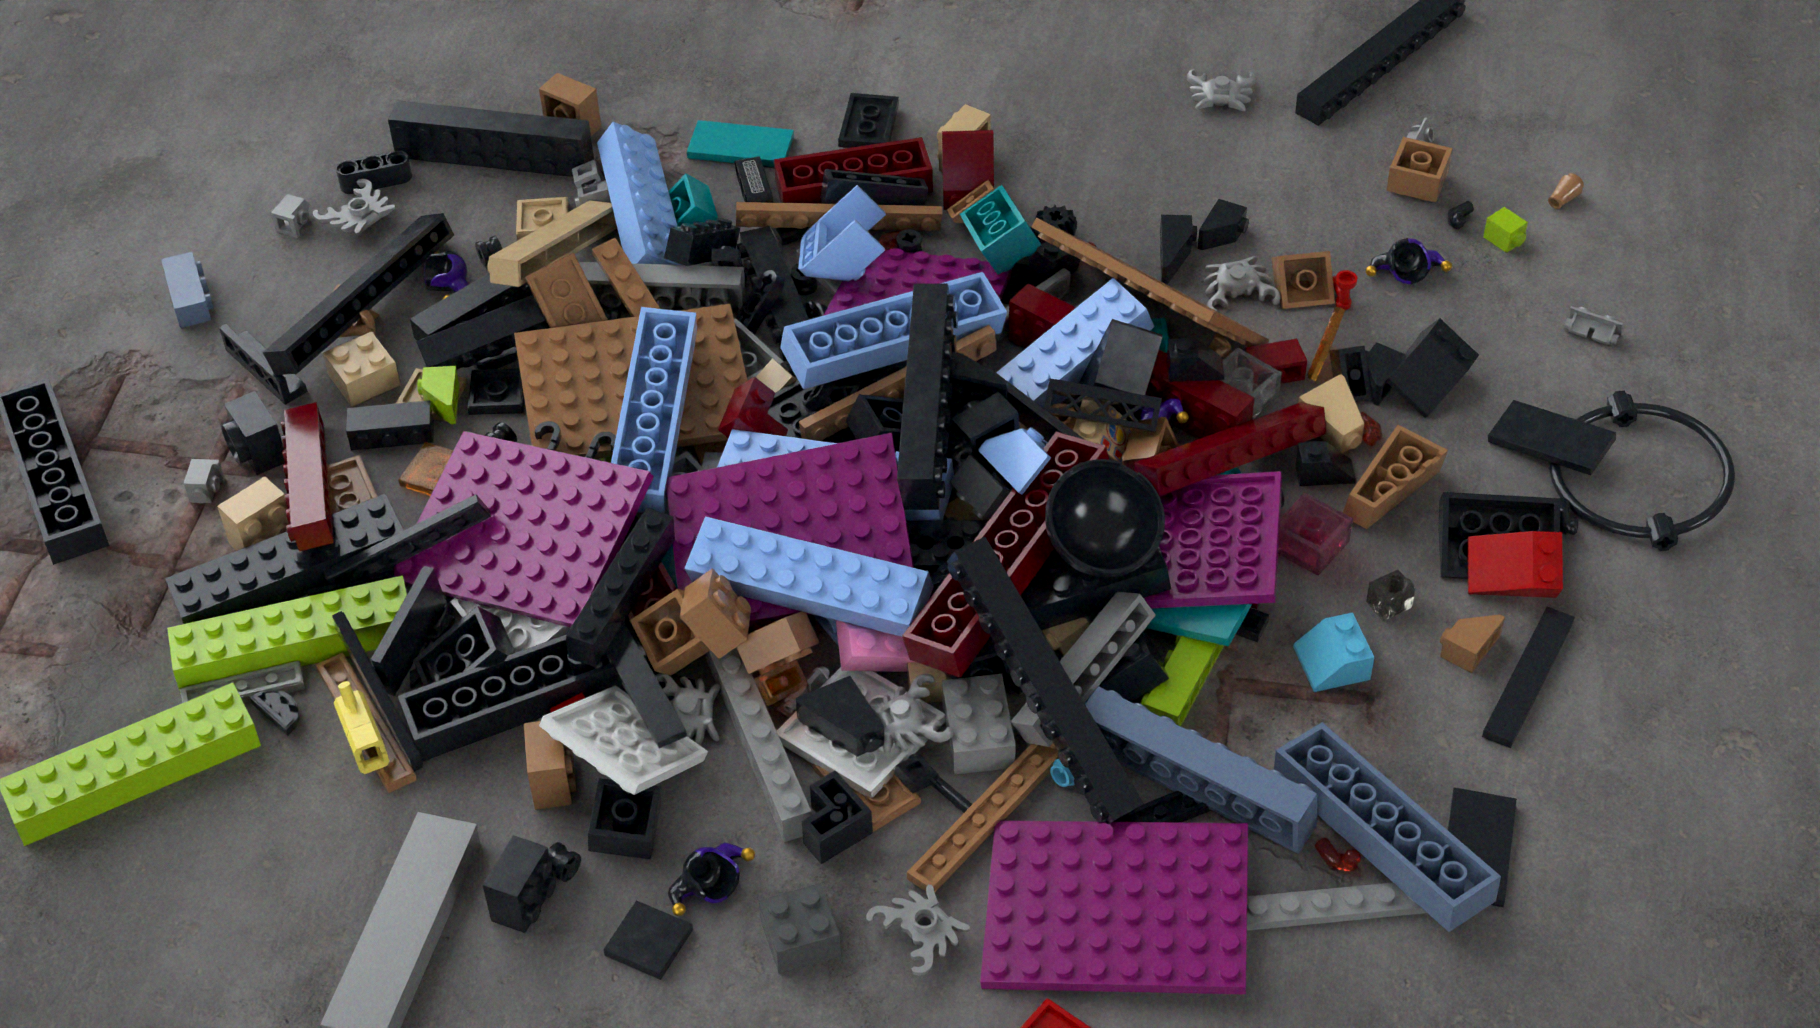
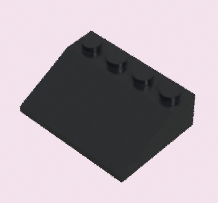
[1438,492,1560,579]

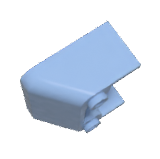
[798,185,886,281]
[978,427,1051,494]

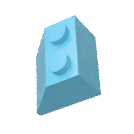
[1293,612,1374,692]

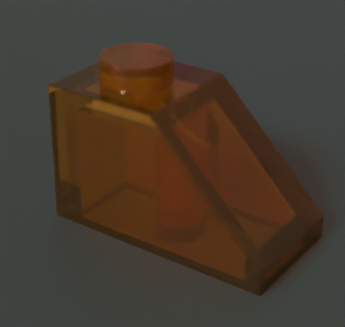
[754,660,809,706]

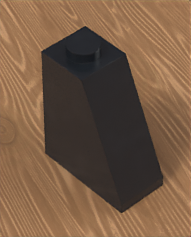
[796,676,884,757]

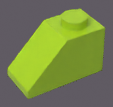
[417,366,460,424]

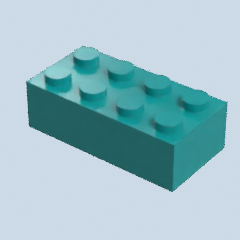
[960,185,1041,275]

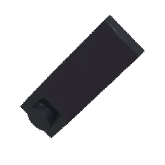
[1160,215,1197,284]

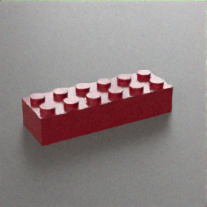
[774,137,933,204]

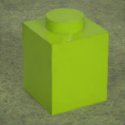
[1483,207,1528,253]

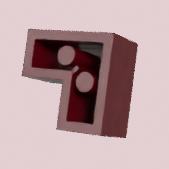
[718,377,788,438]

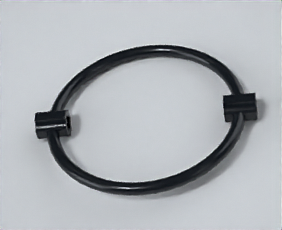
[1549,390,1735,551]

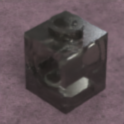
[1366,570,1416,621]

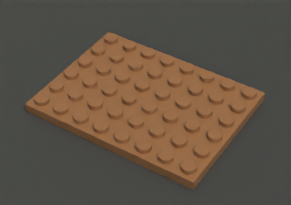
[1032,218,1270,347]
[514,304,747,459]

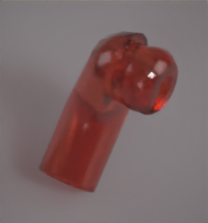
[878,229,905,250]
[1360,412,1382,446]
[1315,838,1361,872]

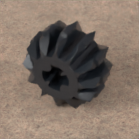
[1035,204,1077,236]

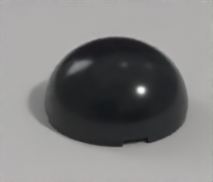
[1045,459,1165,578]

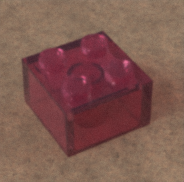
[1278,493,1353,576]

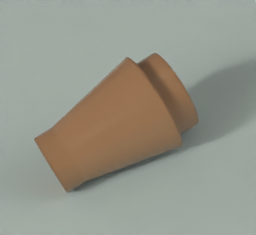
[1548,173,1584,209]

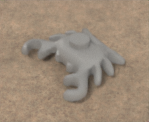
[1187,69,1256,111]
[313,179,395,235]
[1204,256,1281,312]
[655,673,721,746]
[870,674,954,754]
[866,884,970,976]

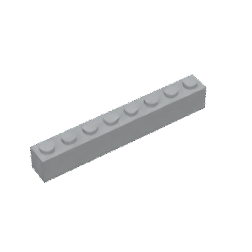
[706,647,812,842]

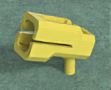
[334,681,389,774]

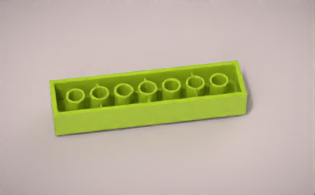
[167,575,407,693]
[0,682,261,846]

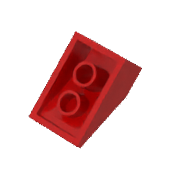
[1468,531,1563,598]

